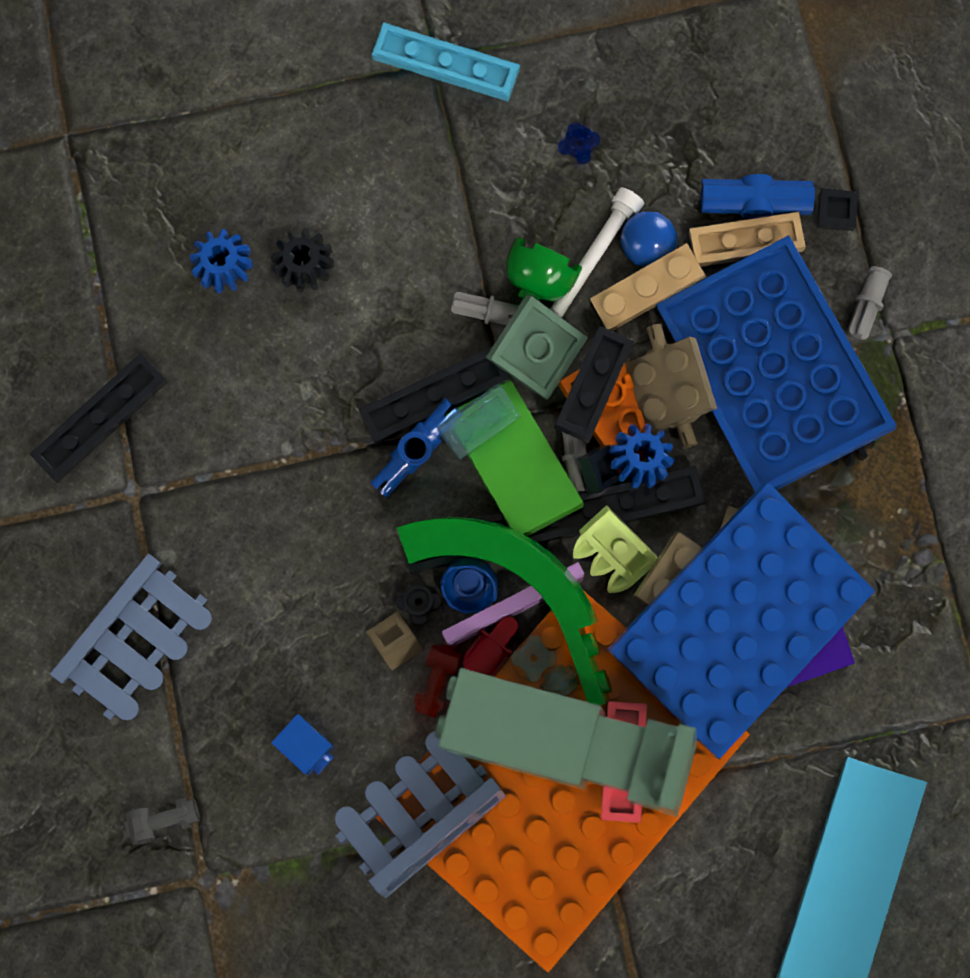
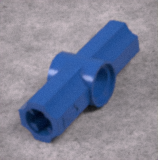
[700,174,815,219]

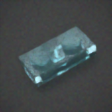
[436,384,521,459]

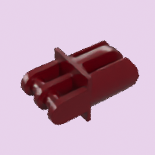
[463,616,518,677]

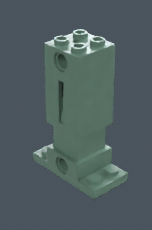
[435,668,698,817]

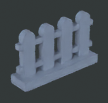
[50,553,212,720]
[335,731,507,898]

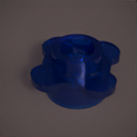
[558,123,601,164]

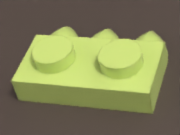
[573,505,658,593]

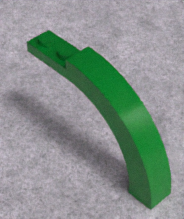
[396,517,612,706]

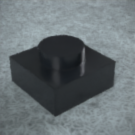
[817,188,858,231]
[577,445,619,494]

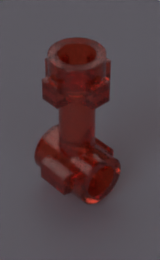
[414,644,462,718]

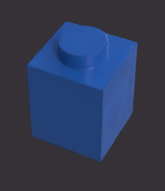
[271,714,335,776]

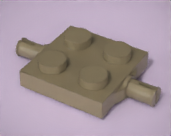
[626,324,717,449]

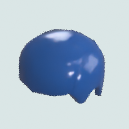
[620,211,678,266]
[440,557,498,614]

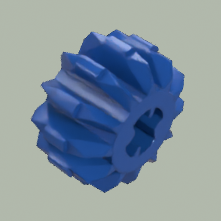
[189,229,253,294]
[609,423,674,489]

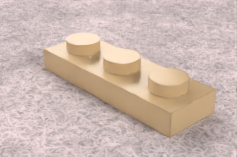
[688,212,806,267]
[590,243,706,331]

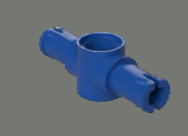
[370,398,463,498]

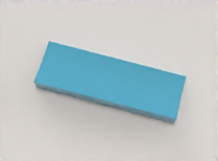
[776,757,927,978]

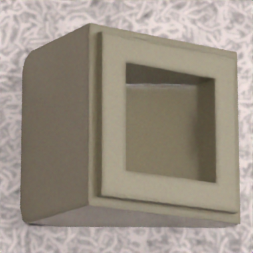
[366,611,422,670]

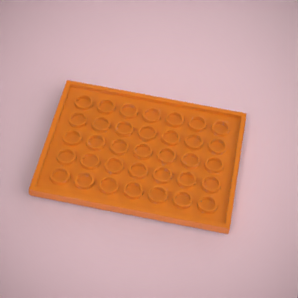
[375,591,750,973]

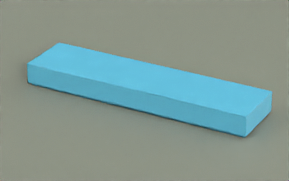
[372,22,520,101]

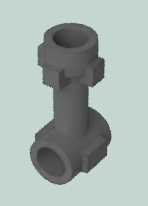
[124,798,200,845]

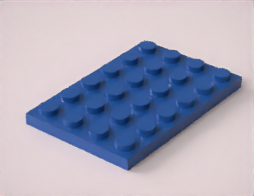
[656,235,897,492]
[606,482,875,759]

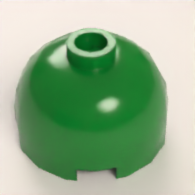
[506,237,582,302]

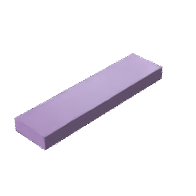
[442,562,585,648]

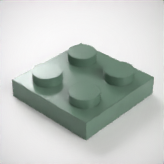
[486,295,588,400]

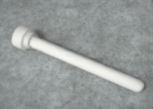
[550,187,644,318]

